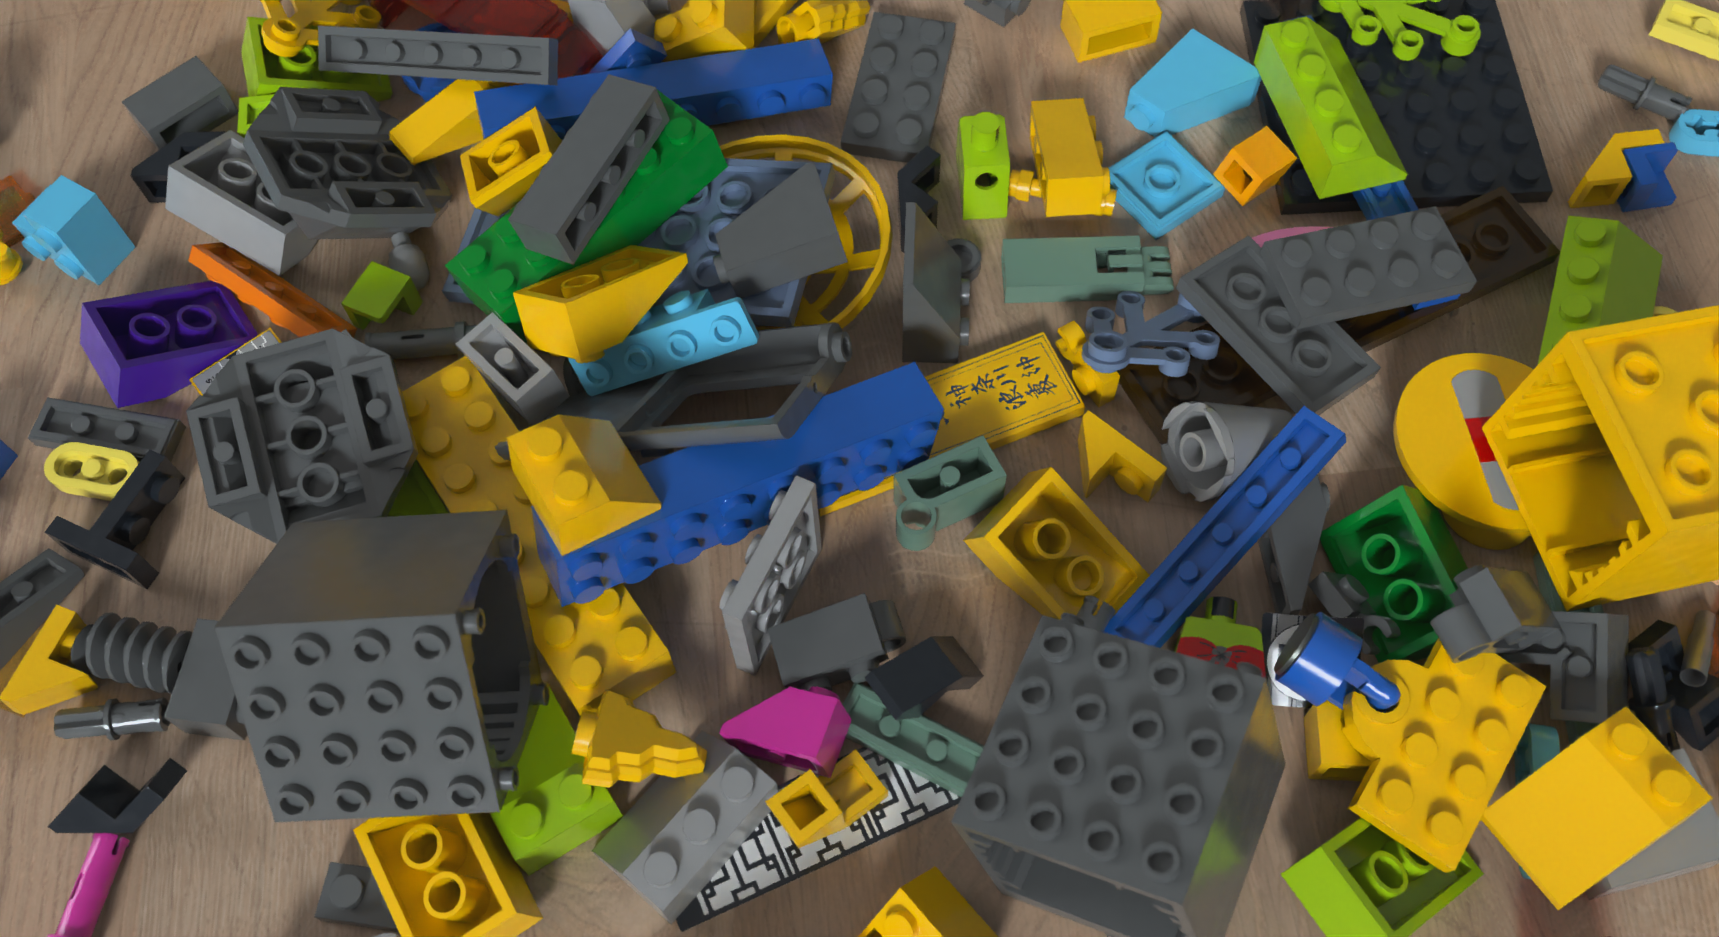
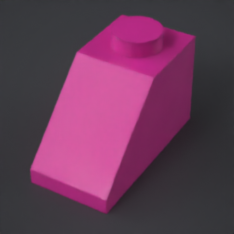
[719,686,852,778]

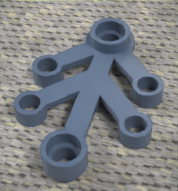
[1082,291,1220,377]

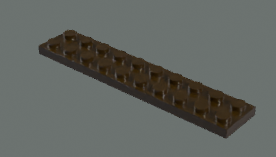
[1117,186,1561,445]

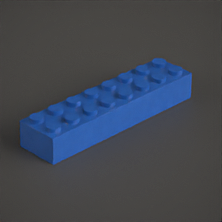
[531,362,944,607]

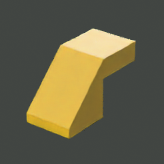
[1568,129,1664,209]
[765,749,888,849]

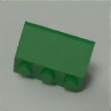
[1320,485,1468,663]

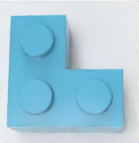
[12,175,136,285]

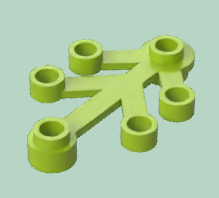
[1319,0,1481,61]

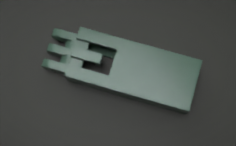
[1001,235,1174,303]

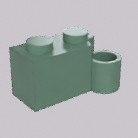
[894,435,1007,551]

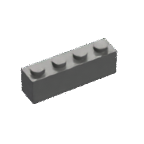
[508,74,670,264]

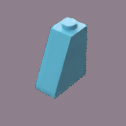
[1124,28,1261,138]

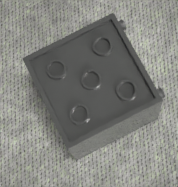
[214,510,550,822]
[951,613,1286,937]

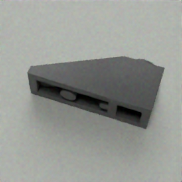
[1258,474,1330,615]

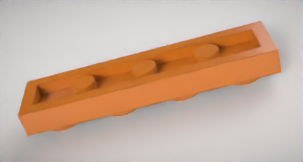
[188,242,357,338]

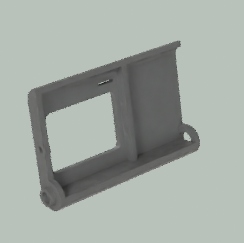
[495,322,852,461]

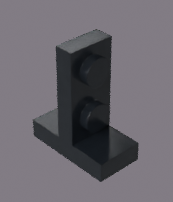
[45,449,185,590]

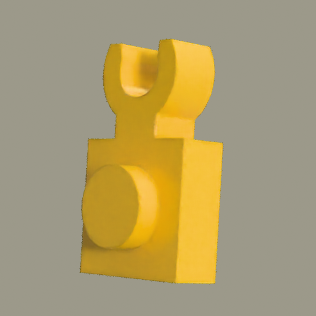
[1055,320,1120,408]

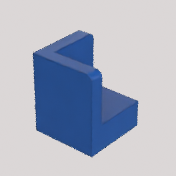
[1617,142,1678,213]

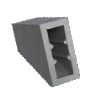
[713,161,848,299]

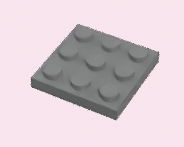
[720,475,822,676]

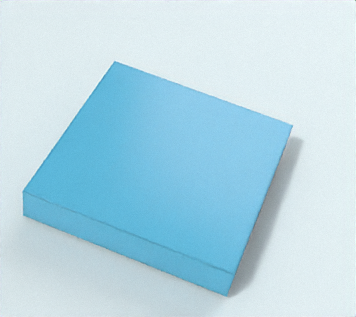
[1109,131,1225,240]

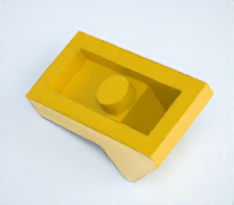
[1077,410,1167,503]
[0,604,99,715]

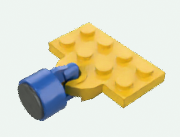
[1273,612,1547,873]

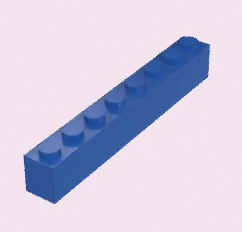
[474,38,833,141]

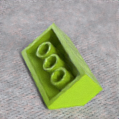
[1254,17,1407,199]
[1538,215,1663,364]

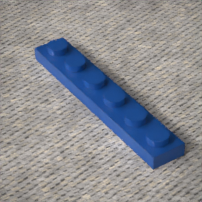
[1104,406,1347,648]

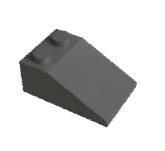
[902,202,970,363]

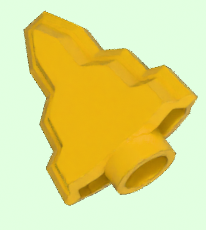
[777,0,871,44]
[571,690,707,788]

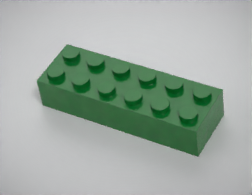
[445,90,728,343]

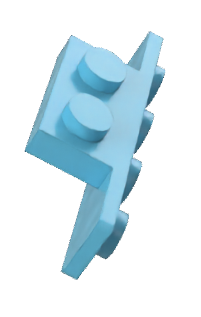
[568,289,760,396]

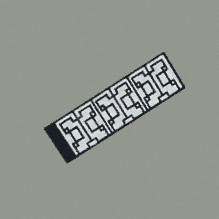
[676,747,962,932]

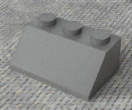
[165,130,318,276]
[592,731,779,924]

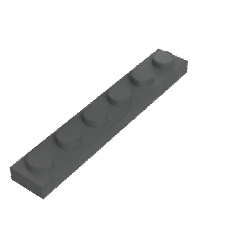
[318,26,558,85]

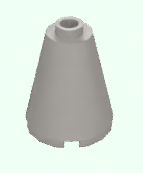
[1161,401,1293,502]

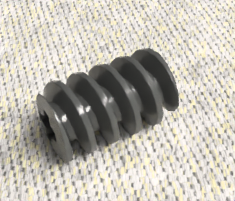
[71,612,192,695]

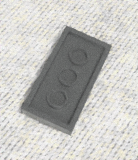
[841,12,956,163]
[1260,206,1477,330]
[1176,235,1381,415]

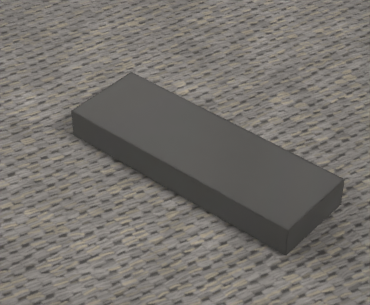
[28,397,186,462]

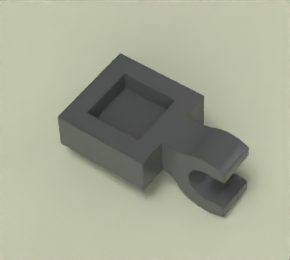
[1308,571,1401,655]

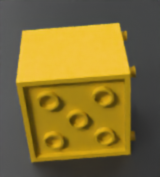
[1482,305,1719,612]

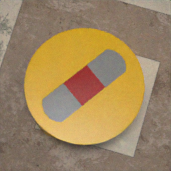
[1393,353,1534,550]

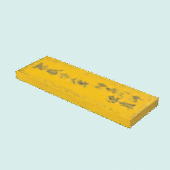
[818,332,1085,517]

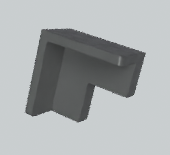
[1496,611,1629,723]

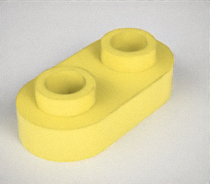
[44,442,140,501]

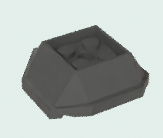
[243,87,453,240]
[186,328,419,544]

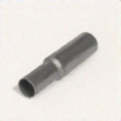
[1680,610,1716,687]

